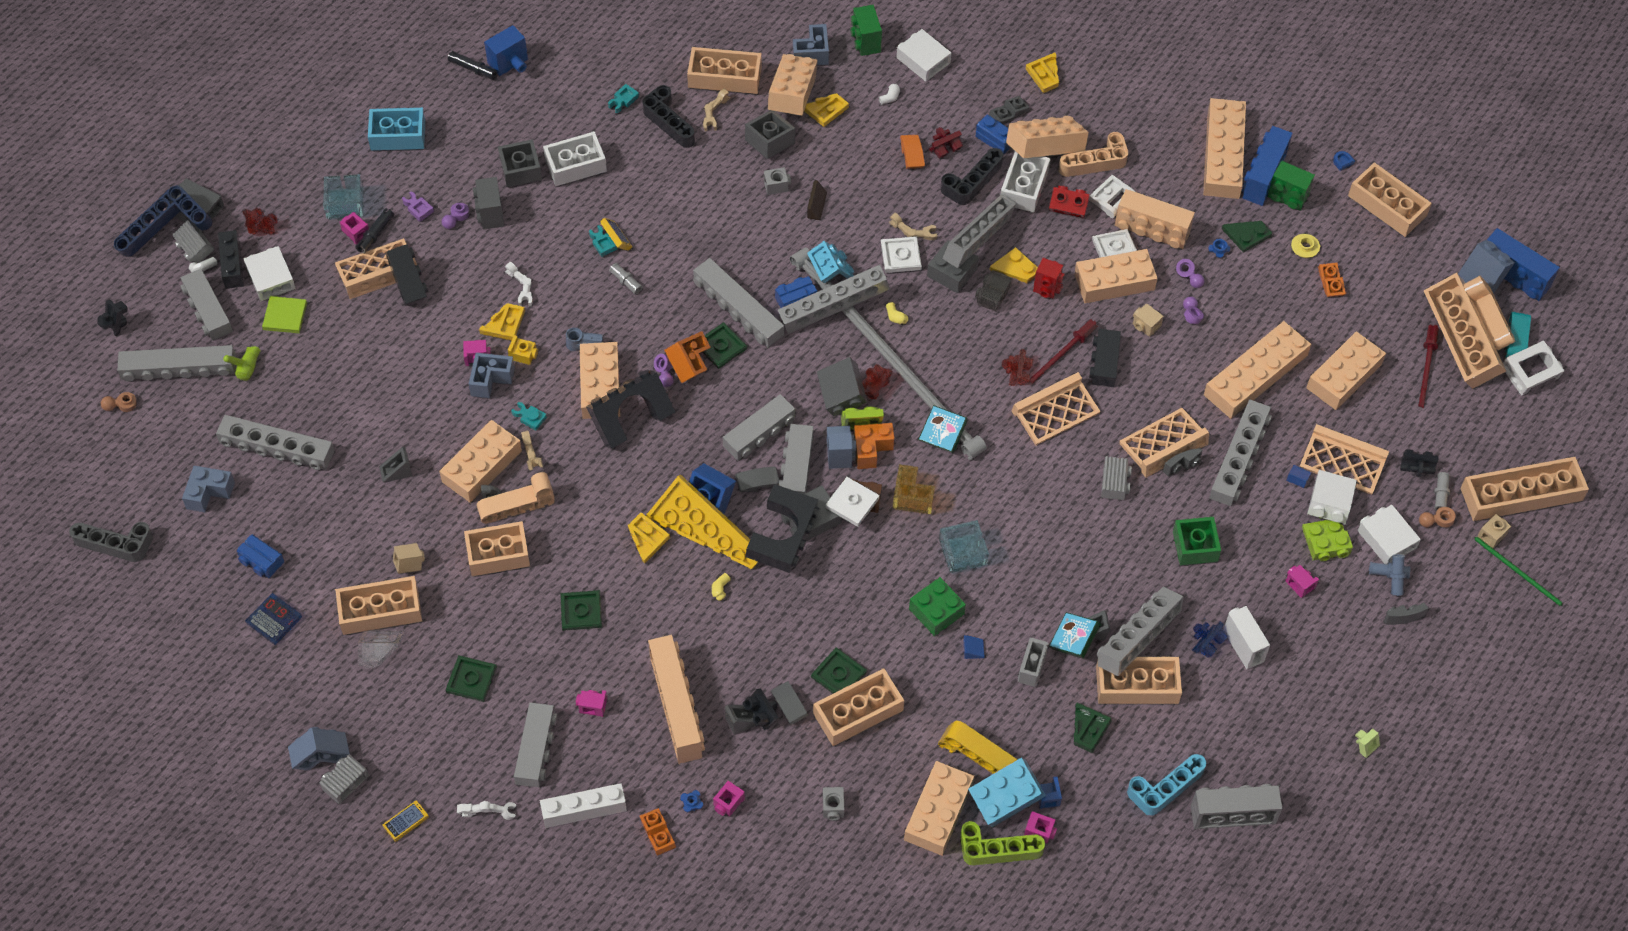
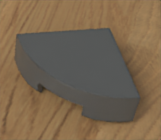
[481,485,502,499]

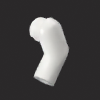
[879,84,900,105]
[189,257,217,273]

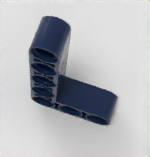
[113,185,213,257]

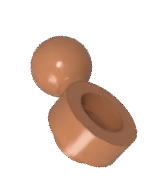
[100,392,137,412]
[1419,507,1455,528]

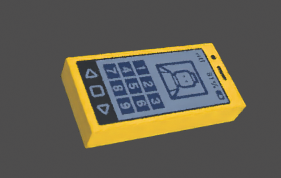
[601,218,633,251]
[383,800,429,842]

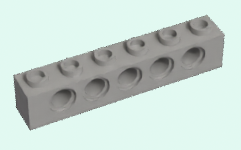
[942,194,1017,268]
[778,265,890,334]
[1209,399,1272,506]
[216,415,335,470]
[1097,587,1183,676]

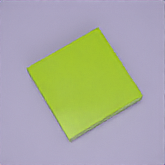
[262,296,307,334]

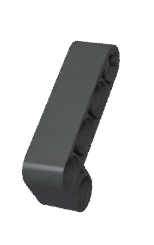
[69,522,153,562]

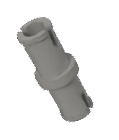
[609,263,643,295]
[1434,472,1450,511]

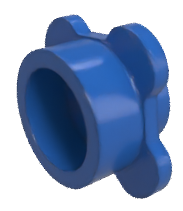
[1208,239,1230,258]
[680,790,703,812]

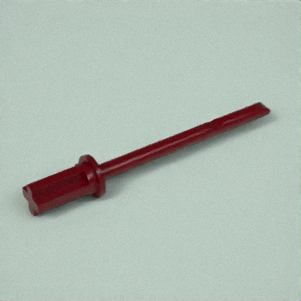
[1029,319,1098,384]
[1418,324,1439,408]

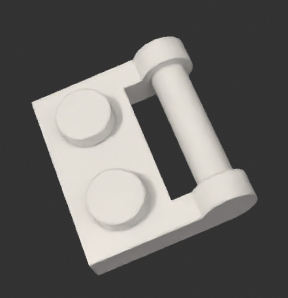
[1089,175,1135,218]

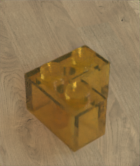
[893,464,935,514]

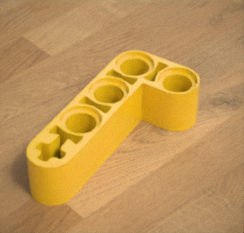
[938,720,1017,774]

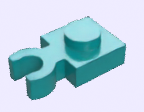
[608,84,639,113]
[589,225,617,257]
[511,402,547,431]

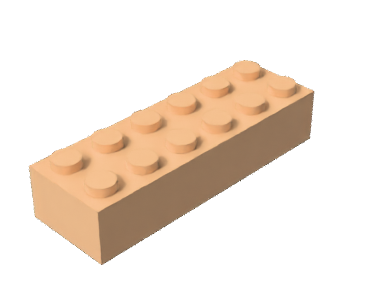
[1203,98,1246,199]
[1424,273,1506,389]
[1204,321,1311,419]
[1460,457,1589,521]
[648,635,705,764]

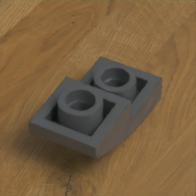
[989,96,1029,125]
[1163,448,1203,476]
[735,467,779,492]
[1383,602,1429,625]
[771,681,808,725]

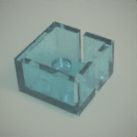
[323,174,363,219]
[939,520,989,573]

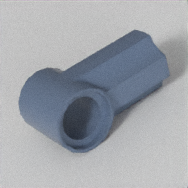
[566,328,603,351]

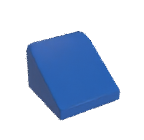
[1286,465,1312,488]
[963,635,984,659]

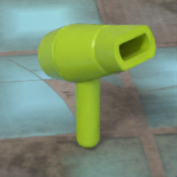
[223,346,261,381]

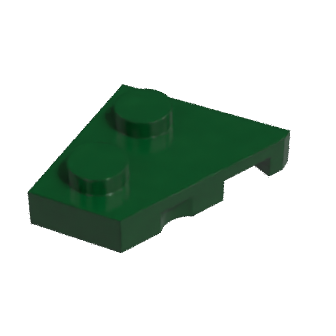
[1222,221,1272,252]
[1074,702,1112,753]

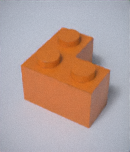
[664,331,711,383]
[854,423,894,469]

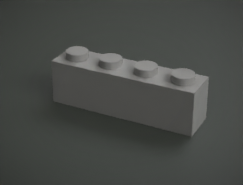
[180,269,233,341]
[723,394,795,461]
[779,424,813,494]
[514,703,558,788]

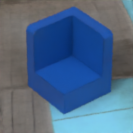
[1039,777,1062,809]

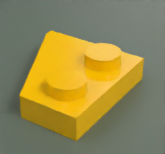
[1026,52,1059,93]
[804,93,849,127]
[990,247,1038,283]
[479,303,525,341]
[628,513,670,563]

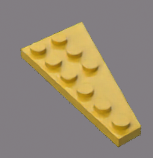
[646,475,758,569]

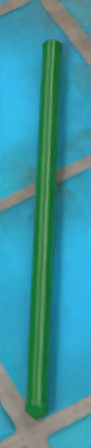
[1474,537,1563,606]

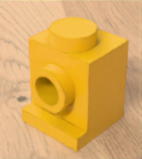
[508,335,538,365]

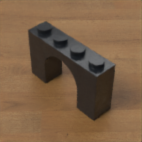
[586,370,675,449]
[746,484,820,573]

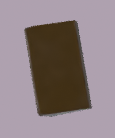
[807,180,827,220]

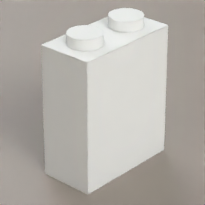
[897,29,951,81]
[243,246,296,301]
[1307,470,1357,524]
[1358,505,1421,564]
[1223,606,1270,669]

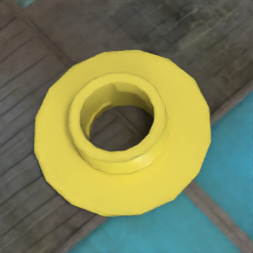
[1291,234,1320,258]

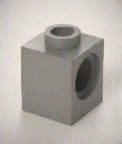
[764,167,791,195]
[823,787,844,821]

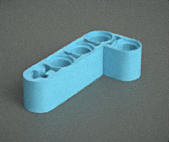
[1127,754,1206,816]

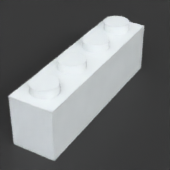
[540,783,627,828]

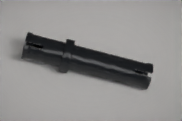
[447,51,498,80]
[355,208,394,254]

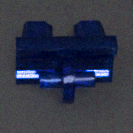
[1192,621,1228,658]

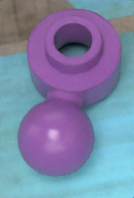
[442,203,469,229]
[1176,259,1204,288]
[1183,297,1204,324]
[654,354,674,387]

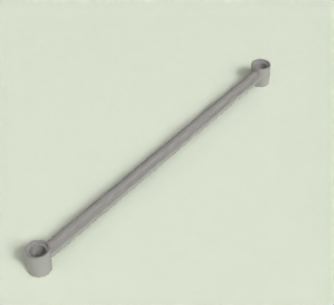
[790,247,987,460]

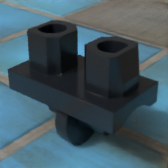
[97,300,128,336]
[1400,449,1439,477]
[743,688,779,730]

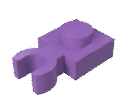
[402,192,434,222]

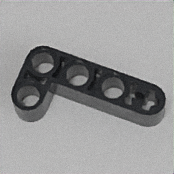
[642,85,695,148]
[941,148,1003,205]

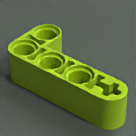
[960,821,1045,865]

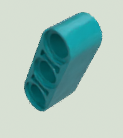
[1505,311,1531,361]

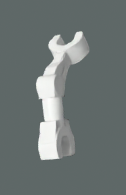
[505,262,533,306]
[457,801,516,820]

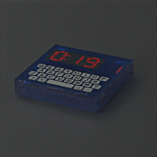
[245,593,302,645]

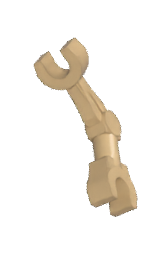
[703,89,730,131]
[889,213,937,240]
[521,431,543,470]

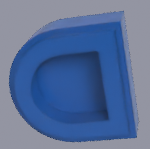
[1333,151,1355,171]

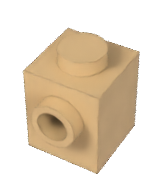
[1133,303,1164,337]
[1477,514,1511,548]
[393,543,425,574]

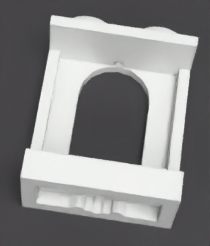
[1503,341,1564,395]

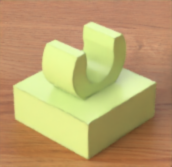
[1355,729,1380,758]

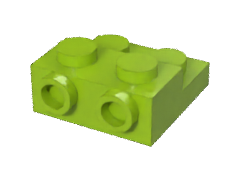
[841,407,884,431]
[1302,520,1353,561]

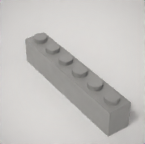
[693,258,784,348]
[117,345,236,381]

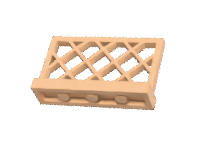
[335,239,417,299]
[1012,372,1100,445]
[1120,408,1209,478]
[1299,424,1389,495]

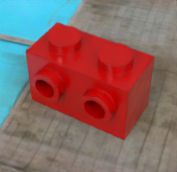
[1049,186,1089,219]
[1033,258,1065,299]

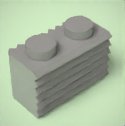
[173,221,215,263]
[1101,456,1132,500]
[1018,638,1049,687]
[320,754,369,804]

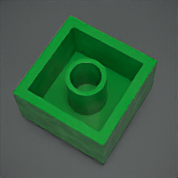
[850,4,882,56]
[1267,161,1315,211]
[1173,517,1221,565]
[909,577,966,637]

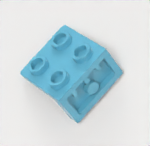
[807,241,854,283]

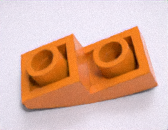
[900,135,925,169]
[1318,263,1346,297]
[640,808,676,856]

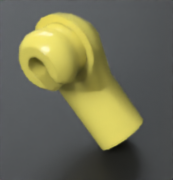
[886,302,908,324]
[712,573,731,601]

